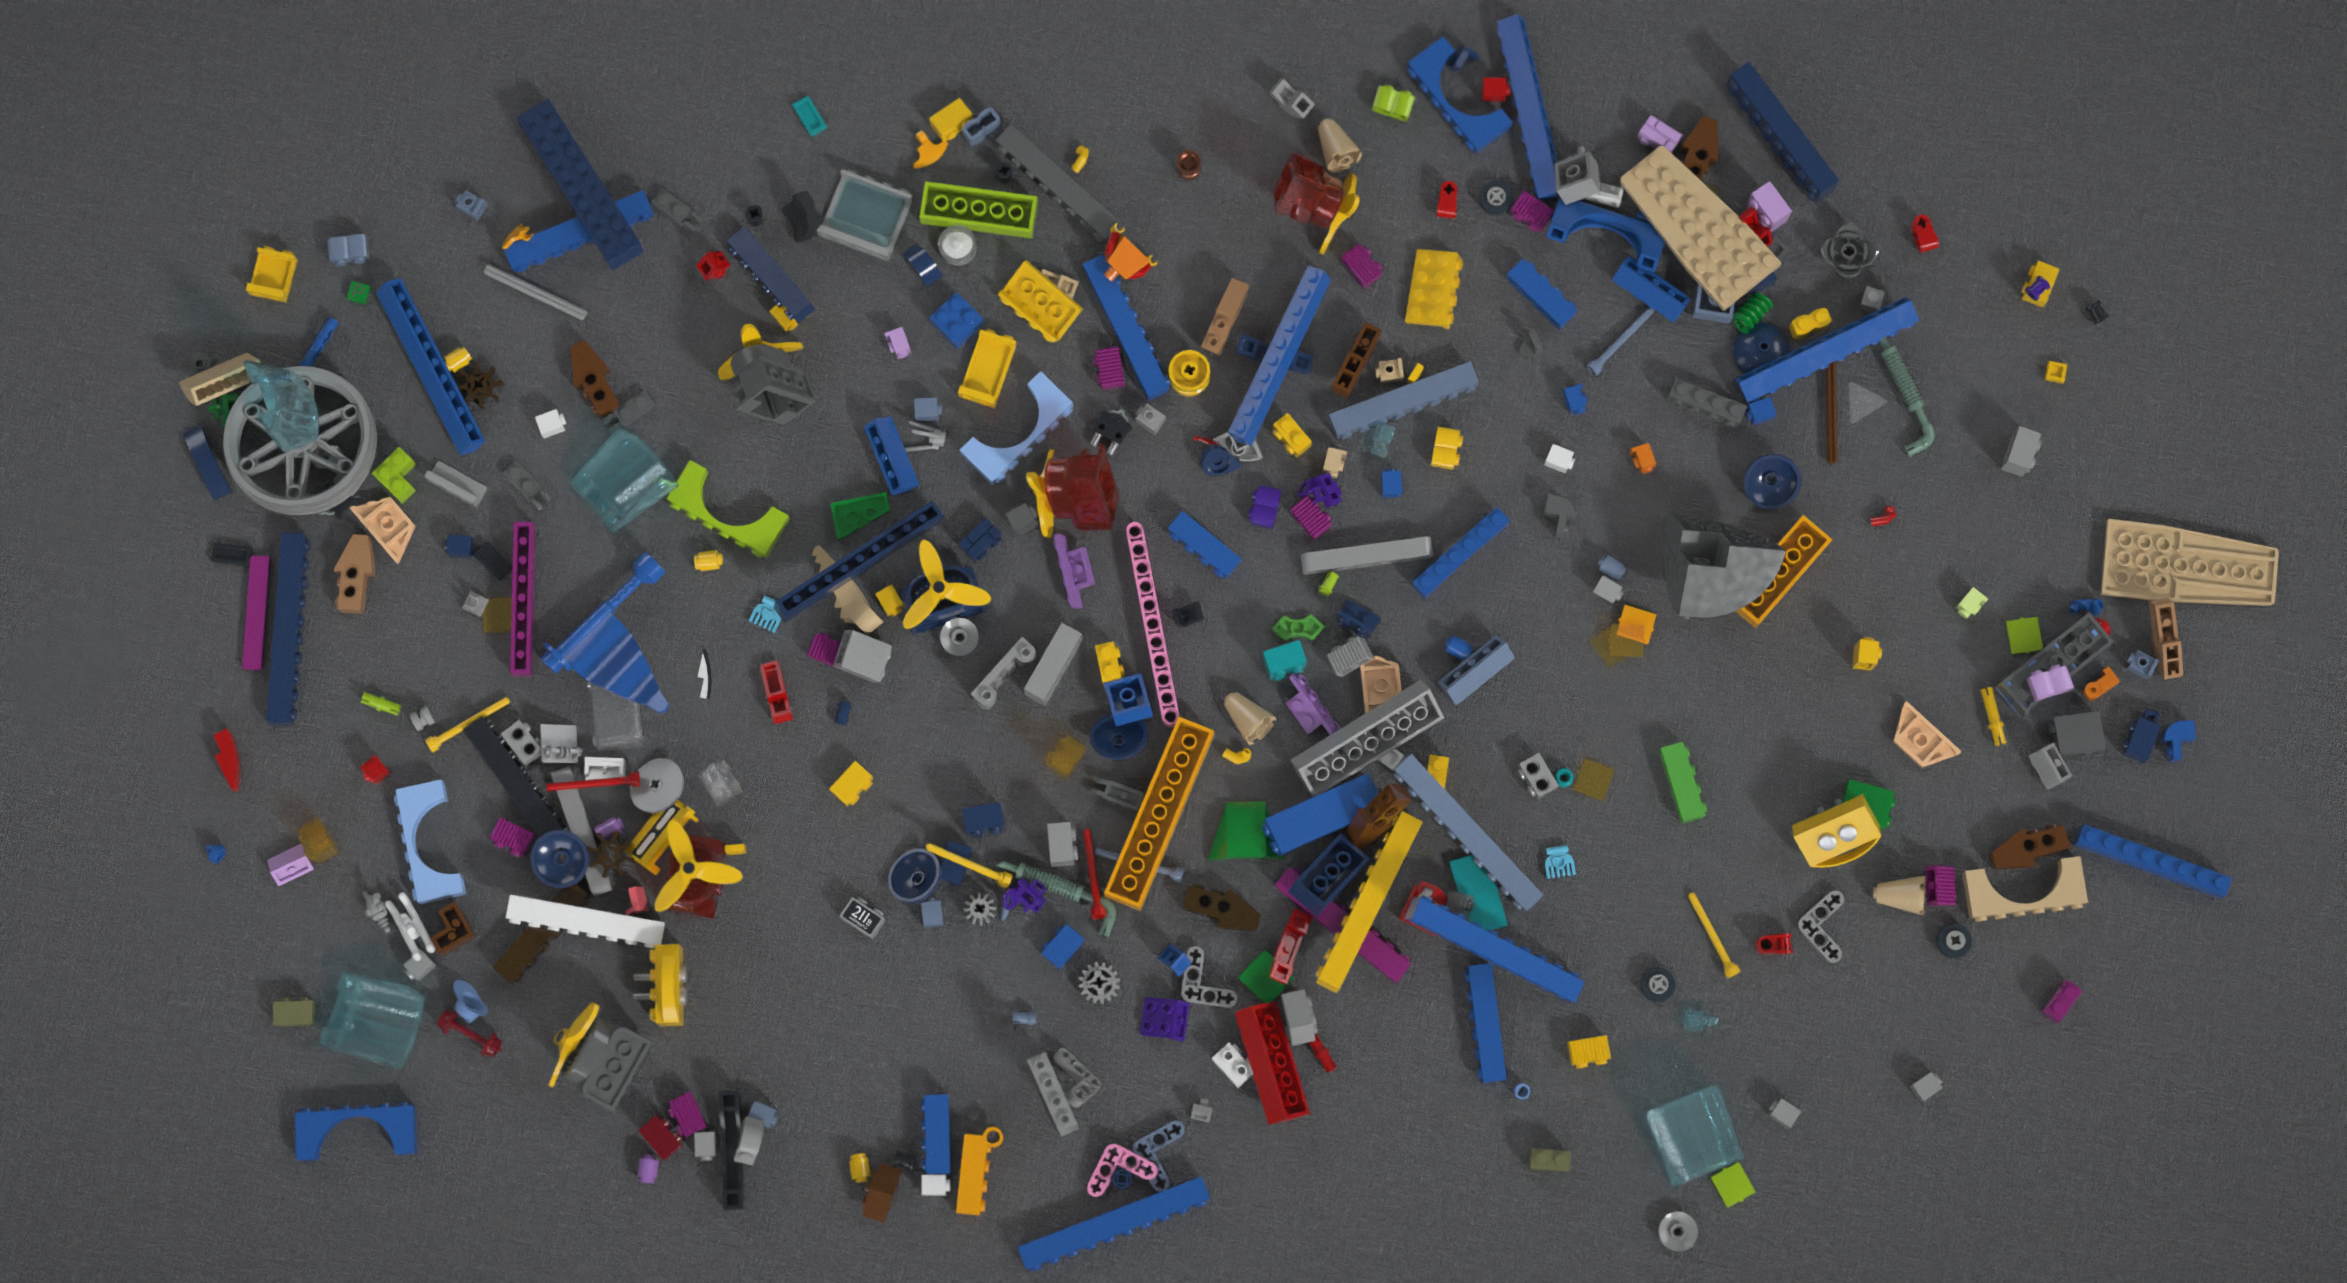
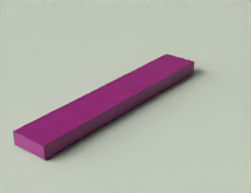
[242,556,271,670]

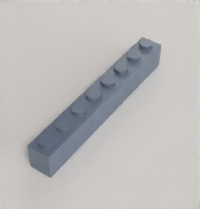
[1328,361,1479,440]

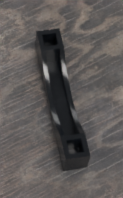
[719,1090,745,1211]

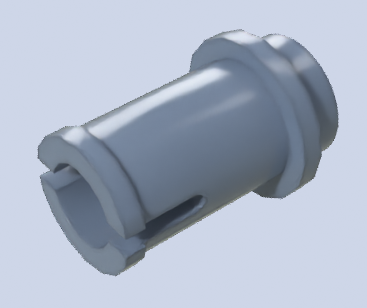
[1012,1011,1037,1026]

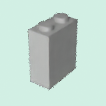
[833,630,892,682]

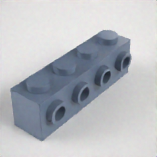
[1437,635,1515,705]

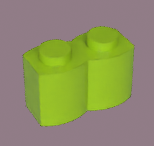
[1372,85,1415,121]

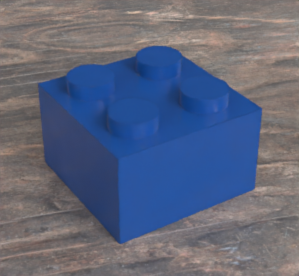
[929,292,984,349]
[1104,673,1153,726]

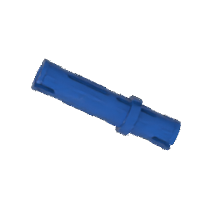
[299,317,339,367]

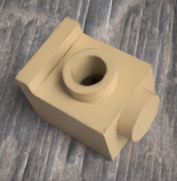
[1375,358,1404,384]
[1323,447,1347,478]

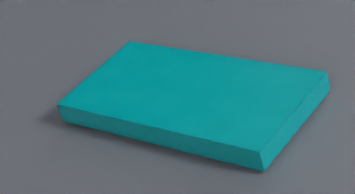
[1449,855,1508,931]

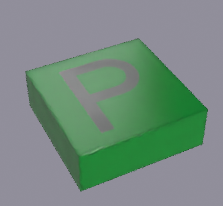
[346,281,371,305]

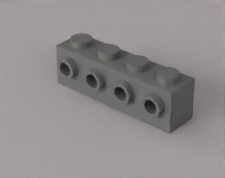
[1667,378,1747,428]

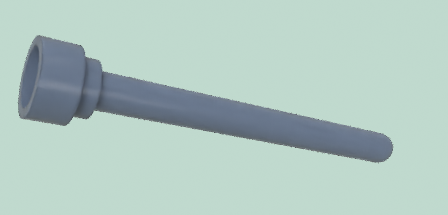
[1586,307,1654,376]
[1094,848,1185,883]

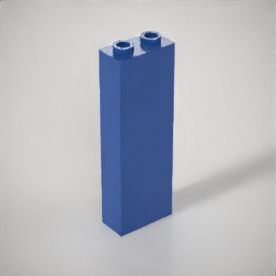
[1262,773,1378,857]

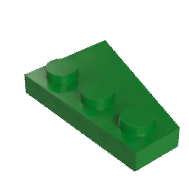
[830,492,890,541]

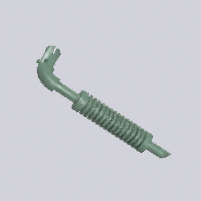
[1880,337,1935,457]
[995,861,1117,937]

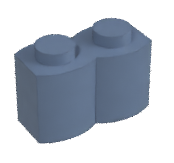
[962,108,1001,146]
[327,234,370,266]

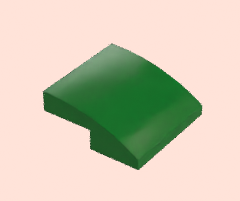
[1237,950,1294,1003]

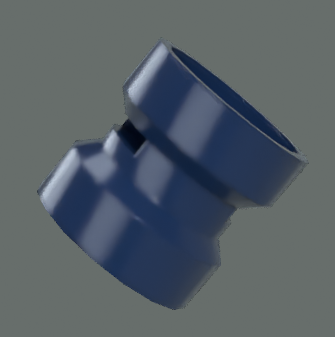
[1113,1169,1132,1190]

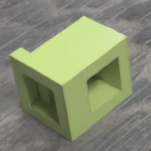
[1956,587,1988,619]

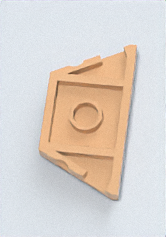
[350,497,416,564]
[1360,655,1402,714]
[1893,701,1962,768]

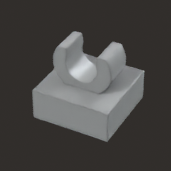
[462,591,489,617]
[1191,1098,1213,1123]

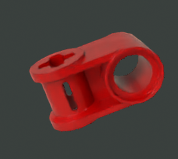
[1436,181,1457,219]
[1911,214,1939,253]
[1754,933,1793,955]

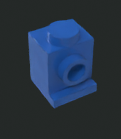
[1562,383,1587,415]

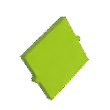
[2006,617,2043,654]
[1710,1162,1755,1208]

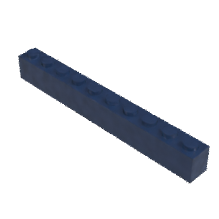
[774,500,944,623]
[266,533,311,726]

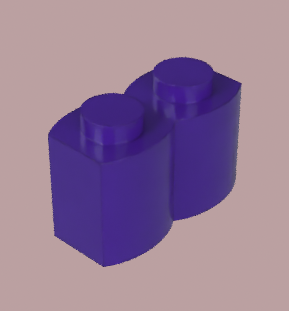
[1248,485,1281,529]

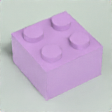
[1747,181,1792,232]

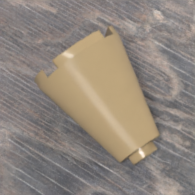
[1318,119,1362,173]
[1224,692,1276,745]
[1873,876,1926,915]

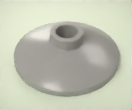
[940,618,979,656]
[1658,1212,1698,1251]

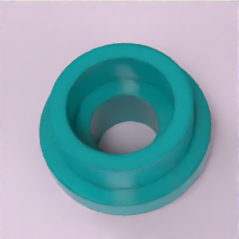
[1554,768,1574,788]

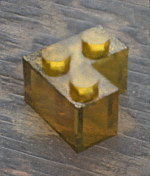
[1045,735,1087,782]
[297,818,340,865]

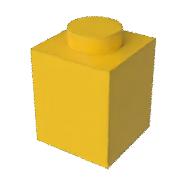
[875,584,904,616]

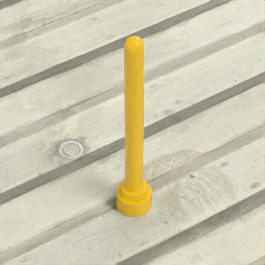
[425,697,510,753]
[925,843,1012,888]
[1688,892,1741,979]

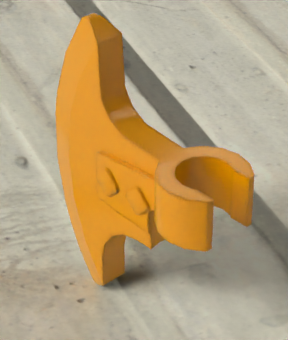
[913,130,948,169]
[502,223,534,249]

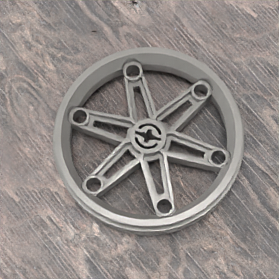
[223,366,377,515]

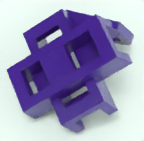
[1297,473,1342,509]
[1003,878,1047,914]

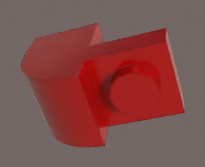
[1738,206,1773,247]

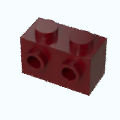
[638,1115,683,1162]

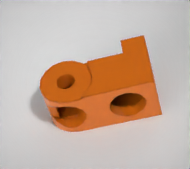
[2082,666,2120,701]

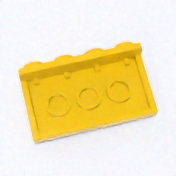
[1405,249,1463,329]
[998,260,1083,342]

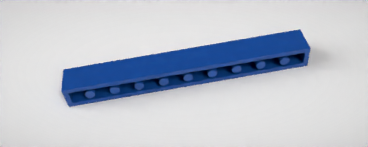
[1497,14,1560,201]
[1228,265,1331,446]
[376,278,485,456]
[1735,297,1919,403]
[1405,895,1585,1003]
[1018,1177,1210,1272]

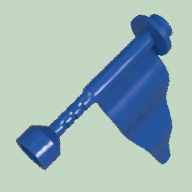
[540,551,669,713]

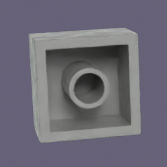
[1554,151,1600,205]
[2001,426,2042,477]
[1047,822,1078,867]
[1282,989,1318,1046]

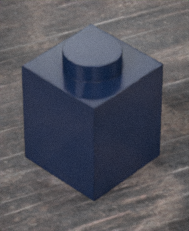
[444,534,474,558]

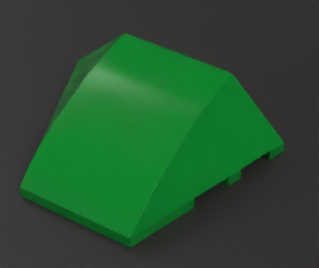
[1208,801,1285,860]

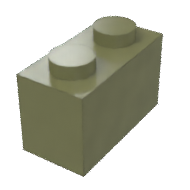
[273,997,316,1027]
[1529,1148,1571,1173]

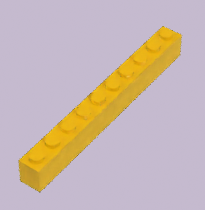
[1315,811,1423,993]

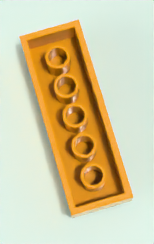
[1735,515,1833,629]

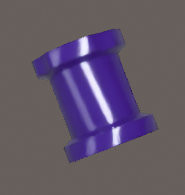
[2025,276,2050,301]

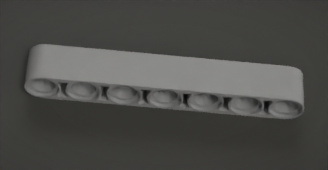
[1300,537,1433,575]
[551,766,612,897]

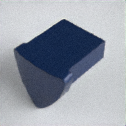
[1448,45,1479,71]

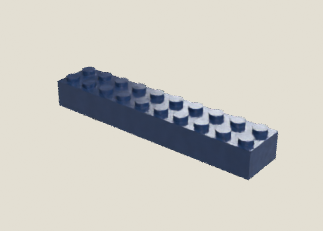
[516,98,644,271]

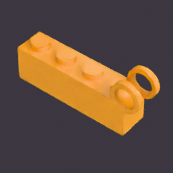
[956,1127,1003,1216]

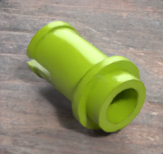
[1318,571,1339,597]

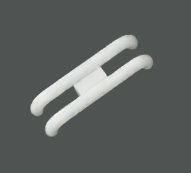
[385,892,435,961]

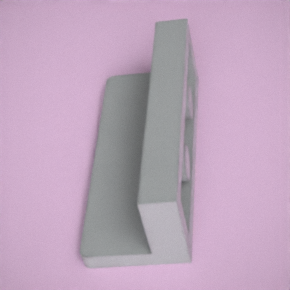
[424,461,487,508]

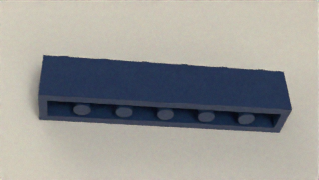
[727,227,815,324]

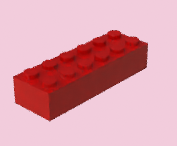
[1235,1001,1310,1125]

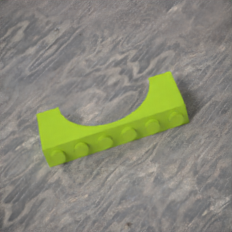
[667,460,790,558]

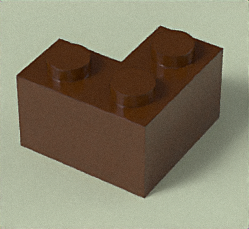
[430,901,477,957]
[861,1163,902,1223]

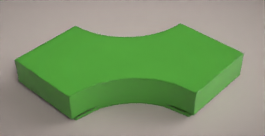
[1271,614,1325,643]

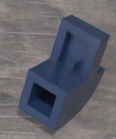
[902,244,943,287]

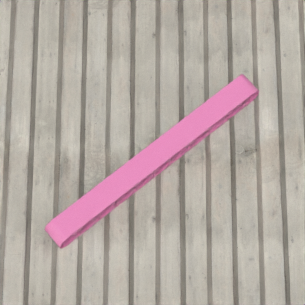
[1126,522,1179,727]

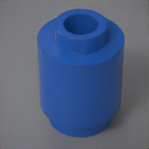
[1444,635,1474,660]

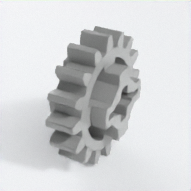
[1078,962,1120,1005]

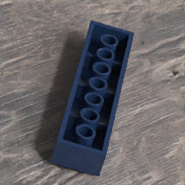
[1726,62,1839,203]

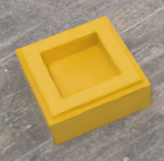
[2044,361,2067,384]
[1407,363,1424,384]
[725,844,746,855]

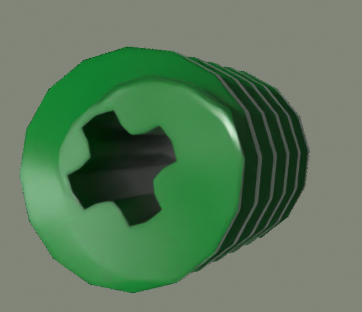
[1732,292,1773,334]

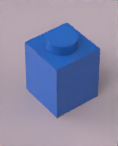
[1745,397,1777,425]
[1381,468,1402,498]

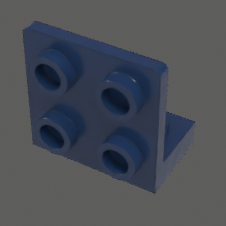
[1336,599,1381,639]

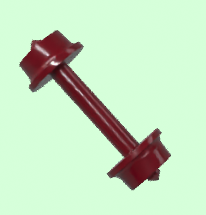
[437,1009,503,1058]

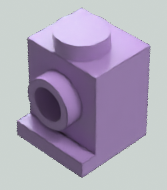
[884,327,911,359]

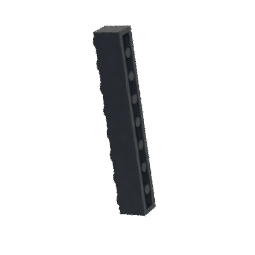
[463,716,569,837]

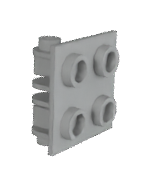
[540,724,582,763]

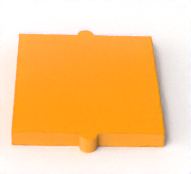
[1616,605,1656,645]

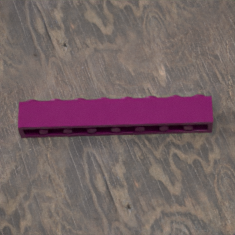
[510,522,536,677]
[1275,867,1411,984]

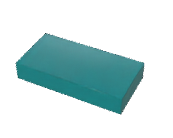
[792,96,827,137]

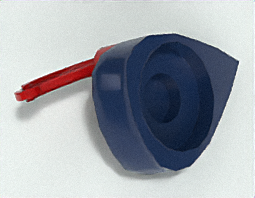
[1193,436,1243,475]

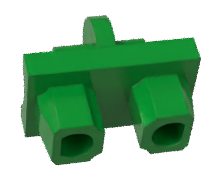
[207,393,238,428]

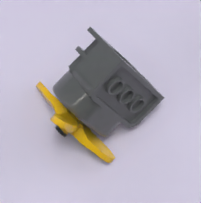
[718,324,817,425]
[549,1002,652,1111]

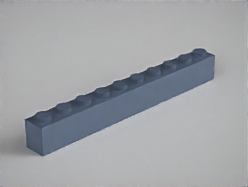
[1392,753,1544,911]

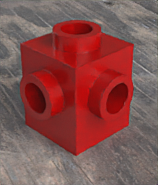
[696,250,731,281]

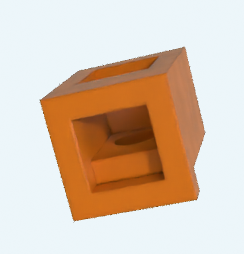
[1629,443,1656,474]

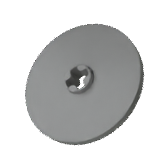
[630,758,684,813]

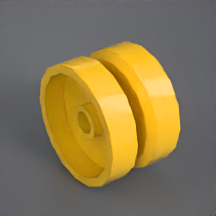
[1168,350,1210,397]

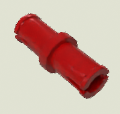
[1309,1034,1337,1073]

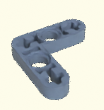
[1133,1121,1185,1192]

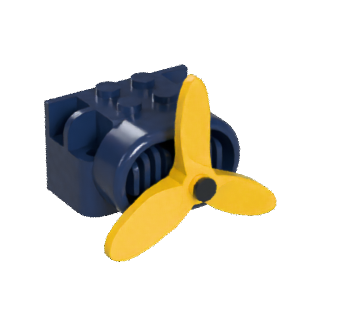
[900,540,991,635]

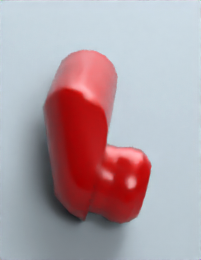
[1871,506,1896,527]

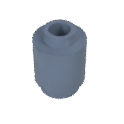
[1597,554,1627,581]

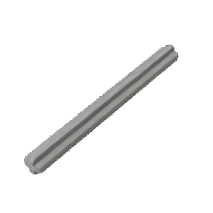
[484,264,587,320]

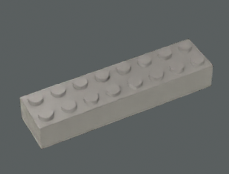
[1290,680,1444,797]

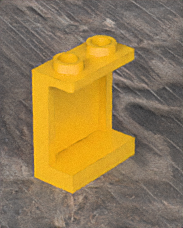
[246,246,297,302]

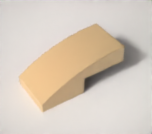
[1041,269,1079,299]

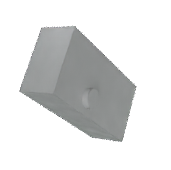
[1024,623,1083,706]

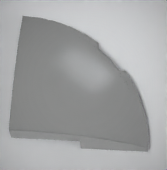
[1213,432,1263,461]

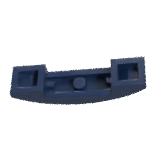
[1236,334,1314,374]
[183,425,232,501]

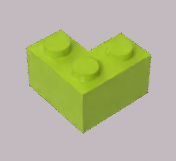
[372,447,416,504]

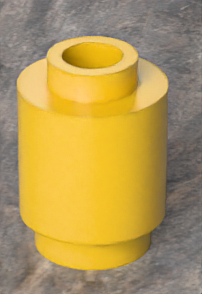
[444,346,472,373]
[694,550,723,571]
[849,1153,871,1183]

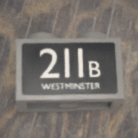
[839,897,886,940]

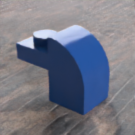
[2161,720,2196,762]

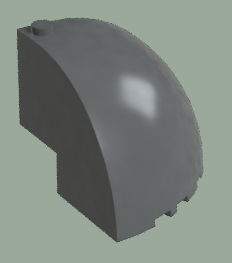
[1664,512,1785,619]

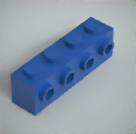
[1612,256,1691,323]
[1506,259,1577,331]
[864,416,919,496]
[1168,511,1241,580]
[921,1094,951,1175]

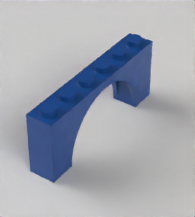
[1407,36,1513,154]
[1546,197,1665,272]
[295,1102,417,1161]

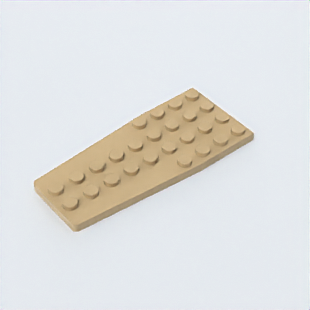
[1620,146,1781,311]
[2100,519,2279,606]

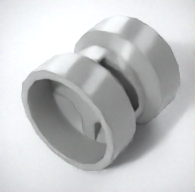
[409,706,435,731]

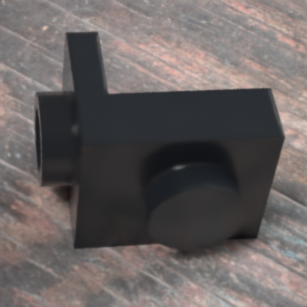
[1172,601,1205,628]

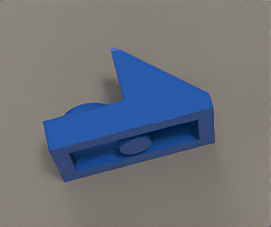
[1157,944,1192,977]

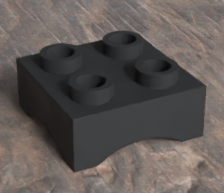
[782,190,822,243]

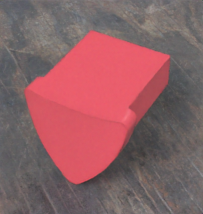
[625,886,649,916]

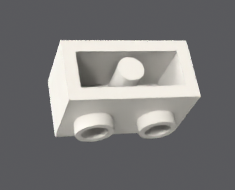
[1212,1043,1253,1088]

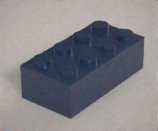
[1288,833,1370,917]

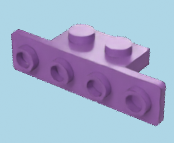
[1054,534,1095,609]
[1286,673,1340,735]

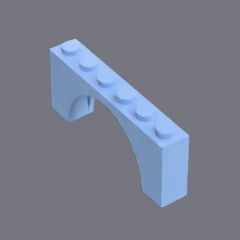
[960,371,1073,486]
[394,780,466,904]

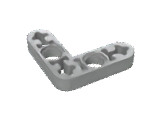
[1797,891,1844,963]
[1181,946,1237,1008]
[1053,1048,1101,1108]

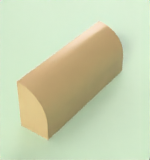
[179,353,264,406]

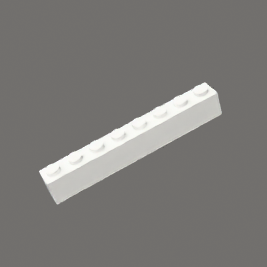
[506,894,665,948]

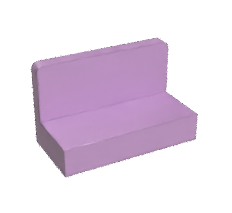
[267,843,314,886]

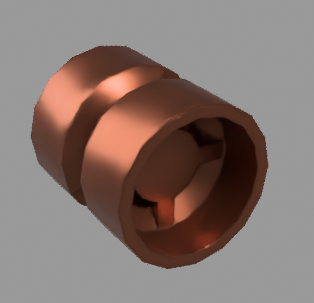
[1177,150,1201,181]

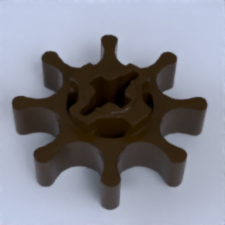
[457,362,504,410]
[587,831,635,879]

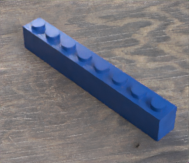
[504,190,654,272]
[1083,255,1171,401]
[2074,824,2232,899]

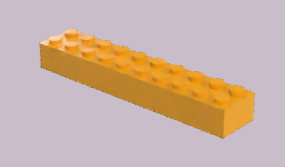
[1104,717,1215,911]

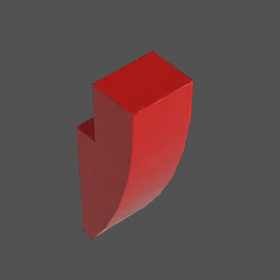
[760,660,793,724]
[213,728,241,792]

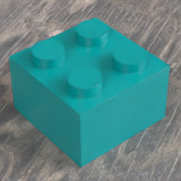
[1262,640,1307,681]

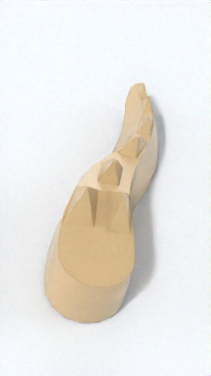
[812,545,884,635]

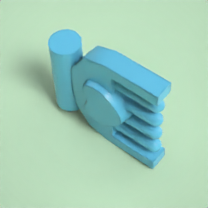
[749,596,781,633]
[1545,845,1576,879]

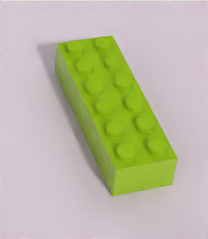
[919,181,1038,239]

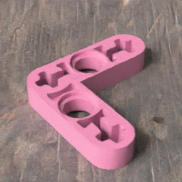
[1087,1144,1158,1197]

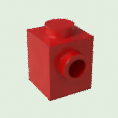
[1482,78,1510,101]
[360,755,391,785]

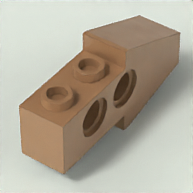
[1201,278,1250,356]
[334,534,376,614]
[2148,598,2183,680]

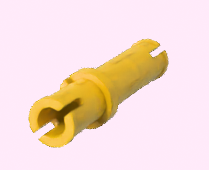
[1980,687,2007,746]

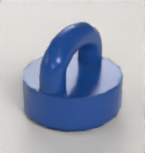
[206,844,226,864]

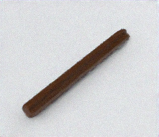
[1825,361,1838,464]

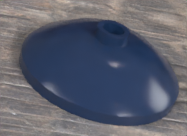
[1733,322,1791,373]
[1743,454,1801,510]
[1090,713,1148,760]
[531,830,589,888]
[888,848,941,903]

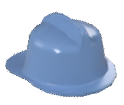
[453,980,488,1023]

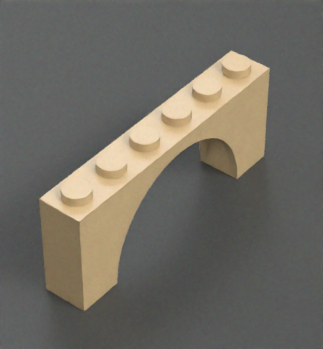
[1962,856,2088,922]

